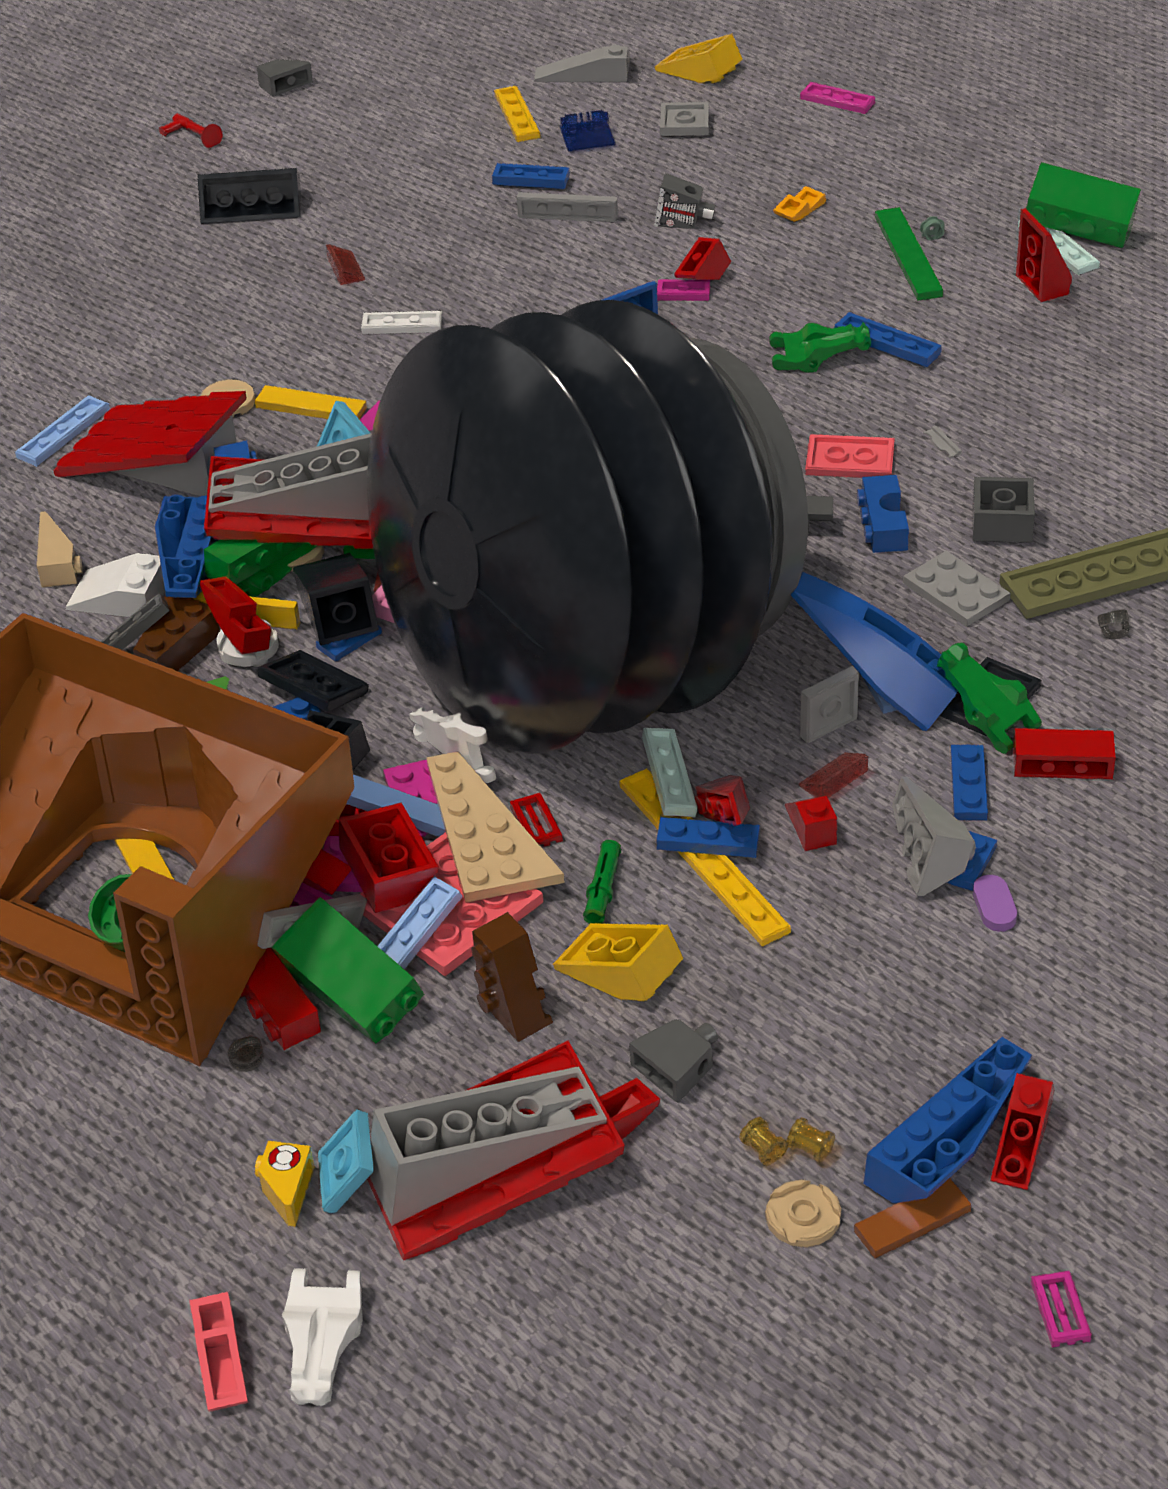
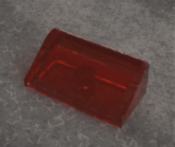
[326,244,365,285]
[799,752,868,798]

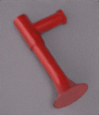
[159,113,223,148]

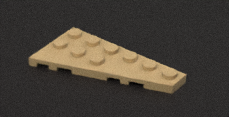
[426,752,564,903]

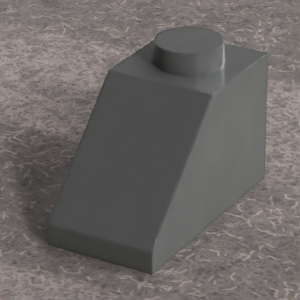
[256,59,313,97]

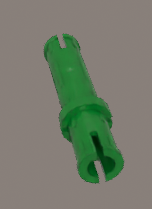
[583,840,622,924]

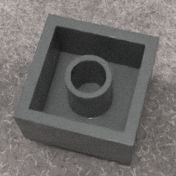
[973,477,1035,543]

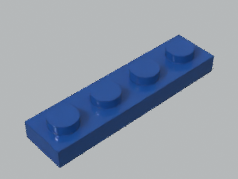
[835,312,942,367]

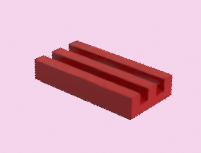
[510,793,563,847]

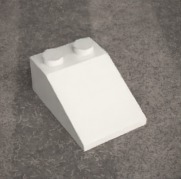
[66,553,165,617]

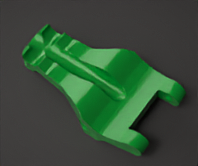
[769,322,872,373]
[937,643,1042,754]

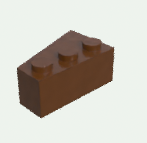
[133,595,220,671]
[471,912,553,1042]

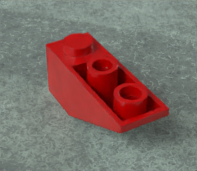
[695,775,750,825]
[990,1073,1055,1190]

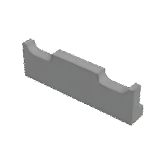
[923,425,962,459]

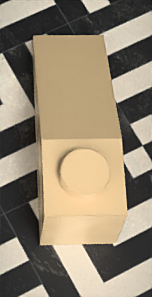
[37,511,83,587]

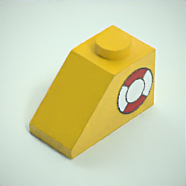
[255,1141,315,1226]

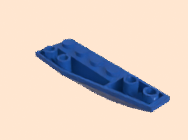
[155,494,219,598]
[790,572,958,731]
[863,1037,1032,1203]

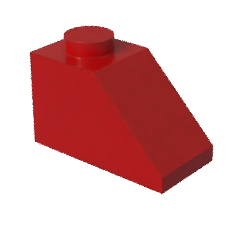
[674,237,731,280]
[785,796,837,851]

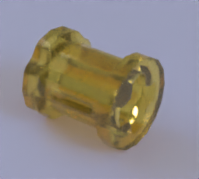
[739,1117,788,1166]
[786,1117,835,1163]

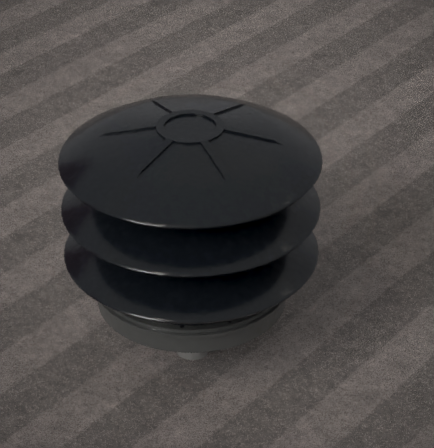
[367,300,808,754]

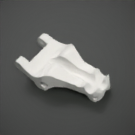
[409,707,496,783]
[282,1268,362,1406]

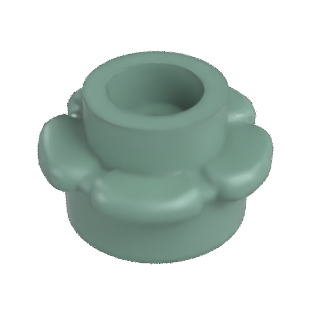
[920,216,945,240]

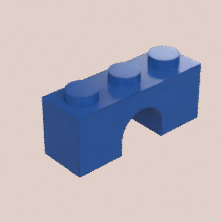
[857,475,909,553]

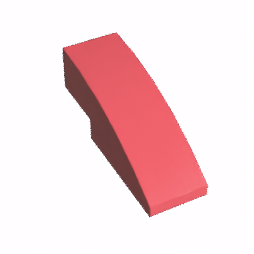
[189,1292,248,1412]

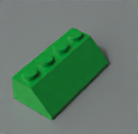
[1026,162,1141,248]

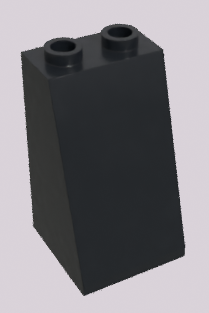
[293,552,379,646]

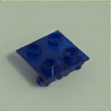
[559,109,615,151]

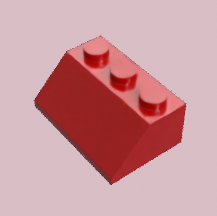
[339,802,439,913]

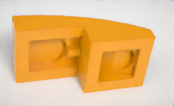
[773,186,826,222]

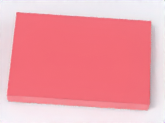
[805,434,895,478]

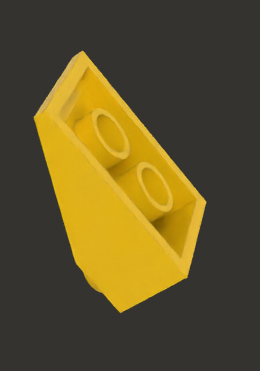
[654,34,743,83]
[553,923,683,1001]

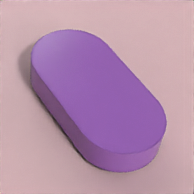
[973,875,1017,932]

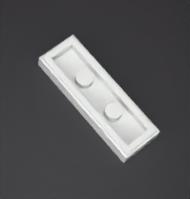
[361,311,442,334]

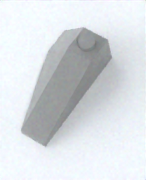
[534,45,630,82]
[892,776,976,896]

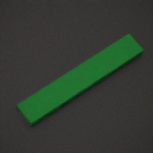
[875,207,943,301]

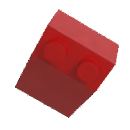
[1016,208,1072,302]

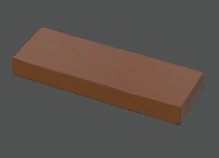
[854,1178,971,1259]

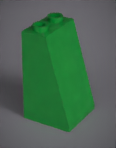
[272,897,425,1044]

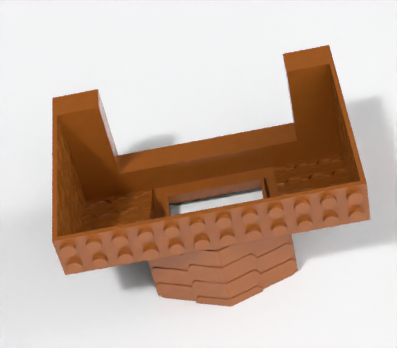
[0,613,355,1067]

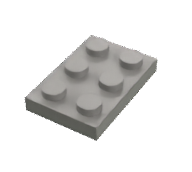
[903,550,1011,627]

